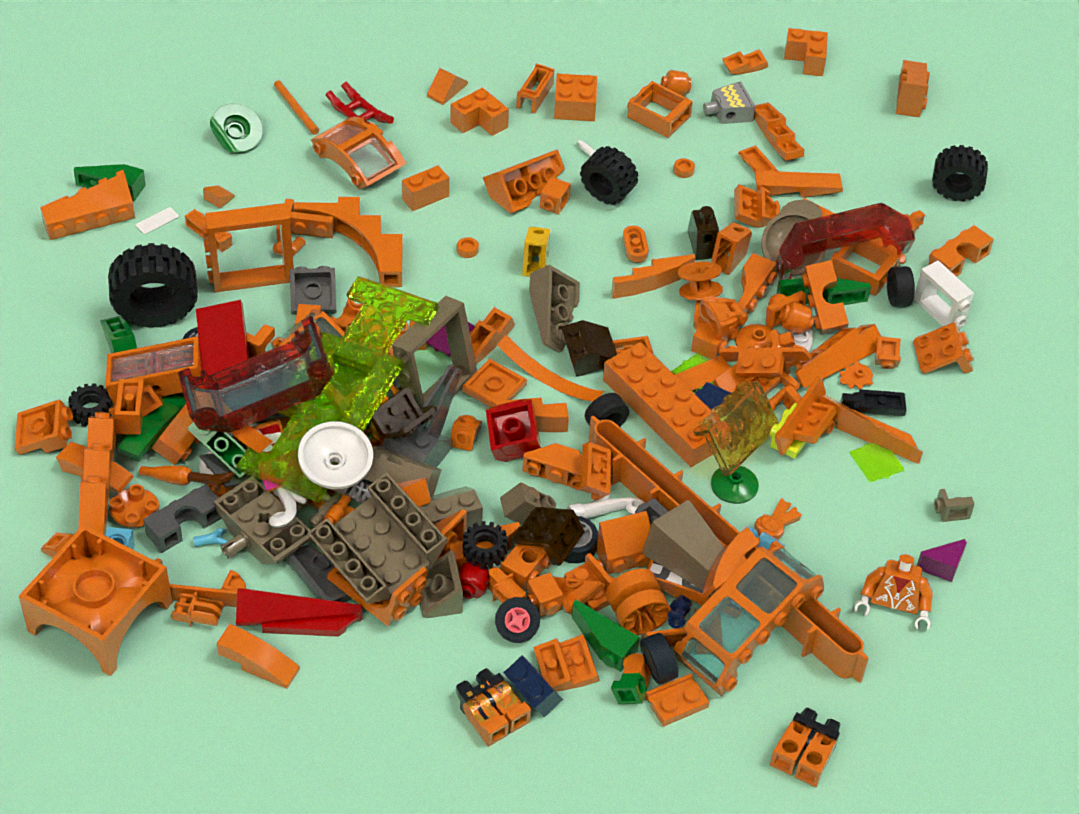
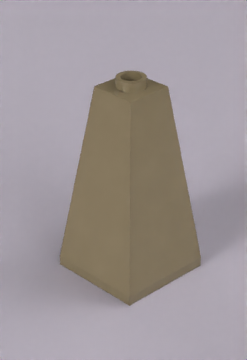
[642,500,724,596]

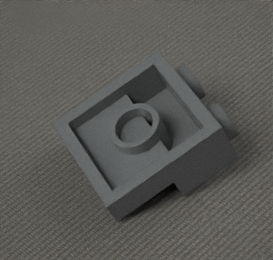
[290,266,337,314]

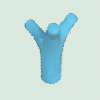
[193,528,228,547]

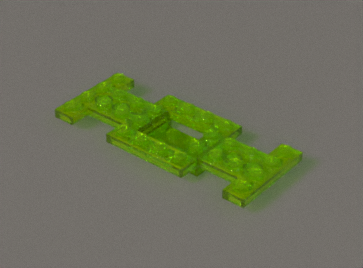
[236,276,439,503]

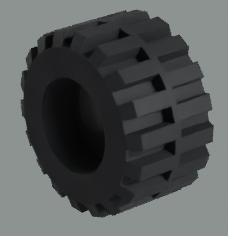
[932,145,988,201]
[580,146,639,205]

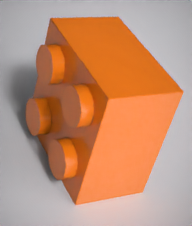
[554,73,597,122]

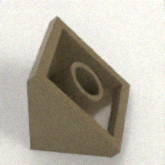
[421,550,463,618]

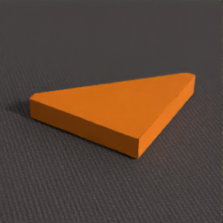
[553,577,605,615]

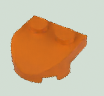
[734,184,780,228]

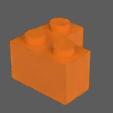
[784,28,828,76]
[450,87,509,136]

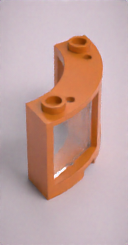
[310,117,407,189]

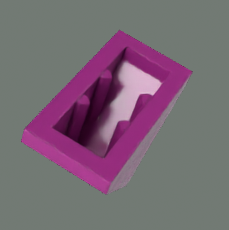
[917,539,967,582]

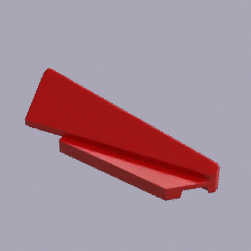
[236,588,363,637]

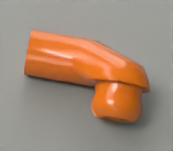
[273,236,306,256]

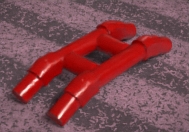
[325,81,394,127]

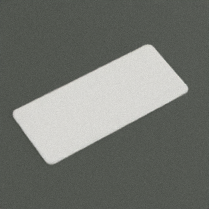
[136,207,179,234]

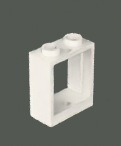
[914,261,974,328]

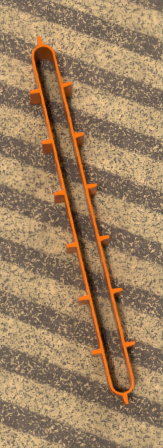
[589,416,869,683]

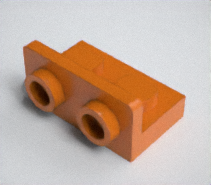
[581,442,612,500]
[564,553,615,612]

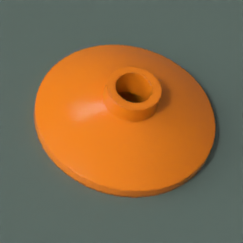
[735,324,773,348]

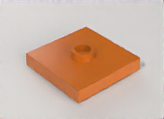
[462,358,527,408]

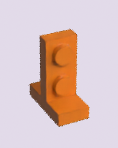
[276,199,334,243]

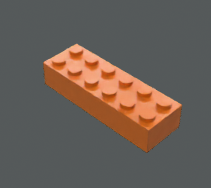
[603,342,730,467]

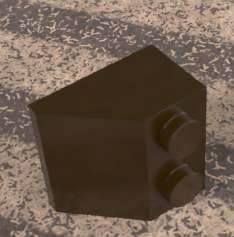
[561,320,617,377]

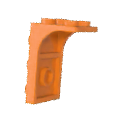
[327,567,428,626]

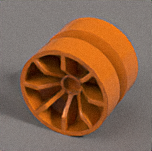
[605,569,671,636]

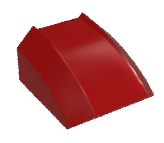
[486,399,541,462]

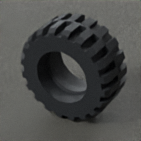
[108,243,198,327]

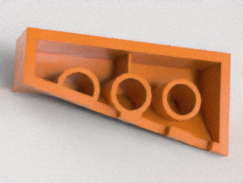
[40,170,135,240]

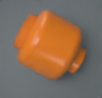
[660,70,692,96]
[779,302,814,334]

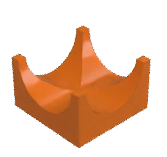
[19,524,173,676]

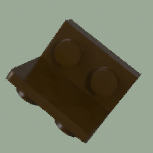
[511,507,585,566]

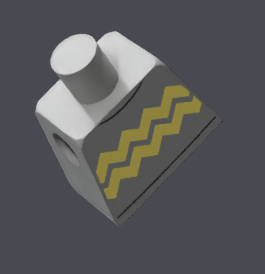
[703,81,755,124]

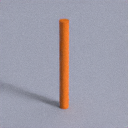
[274,80,319,135]

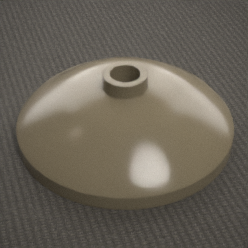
[761,211,827,275]

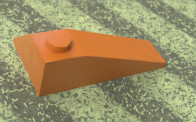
[483,149,565,213]

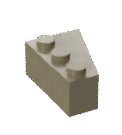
[364,446,442,497]

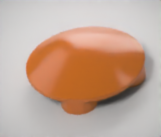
[109,484,159,527]

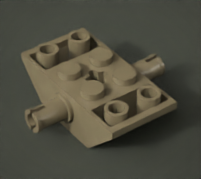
[214,476,312,564]

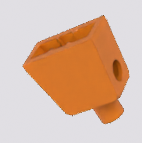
[711,223,752,275]

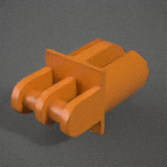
[488,567,526,603]
[171,592,224,627]

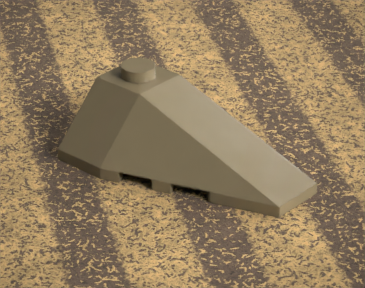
[529,265,580,353]

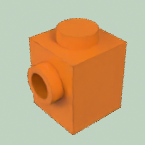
[527,573,563,617]

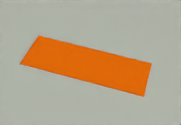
[675,355,731,391]

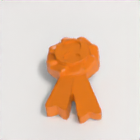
[754,498,802,540]

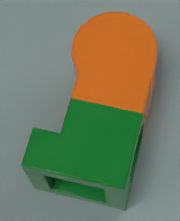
[611,653,651,704]

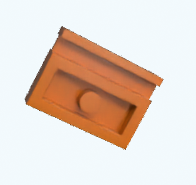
[645,673,710,727]

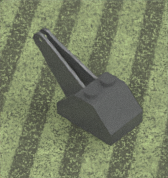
[381,365,462,467]

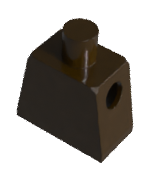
[688,206,719,260]

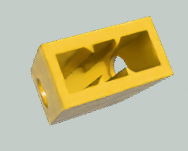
[522,227,551,277]

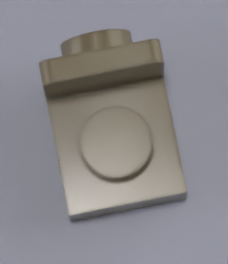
[934,489,974,522]

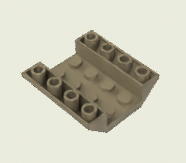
[307,472,448,604]

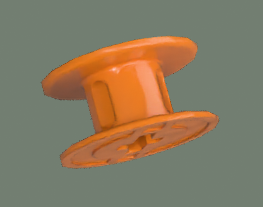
[678,261,723,300]

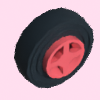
[495,597,540,643]

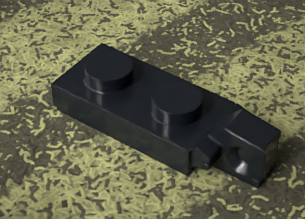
[840,389,907,416]

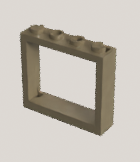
[392,296,477,414]

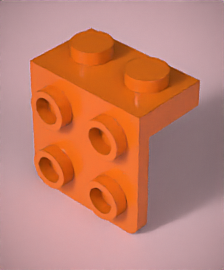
[913,322,974,374]

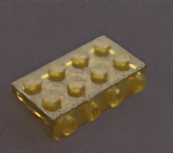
[693,381,779,476]

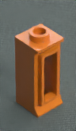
[516,63,555,113]

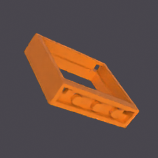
[202,203,294,293]

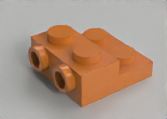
[15,399,73,455]

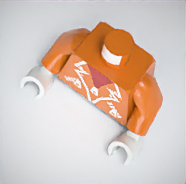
[854,554,933,630]

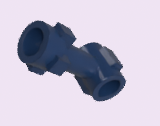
[667,595,692,628]

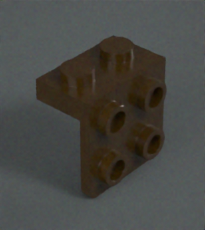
[367,387,438,439]

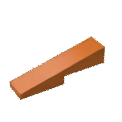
[755,171,843,197]

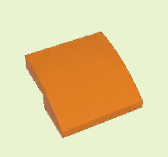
[533,634,600,691]

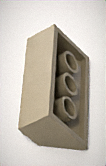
[419,486,483,528]

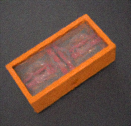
[105,336,203,405]

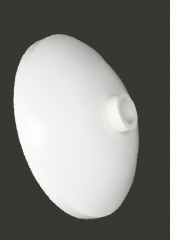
[298,422,373,489]

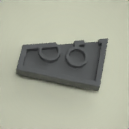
[286,544,352,602]

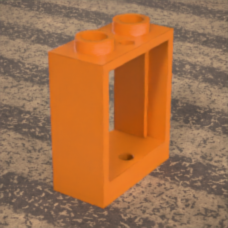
[627,81,693,138]
[831,234,900,296]

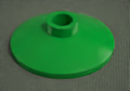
[711,465,759,504]

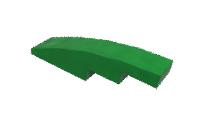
[776,278,871,305]
[118,394,189,462]

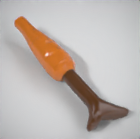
[139,465,235,491]

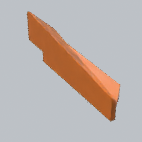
[795,324,881,387]
[819,395,923,464]

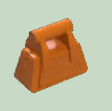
[699,297,748,340]

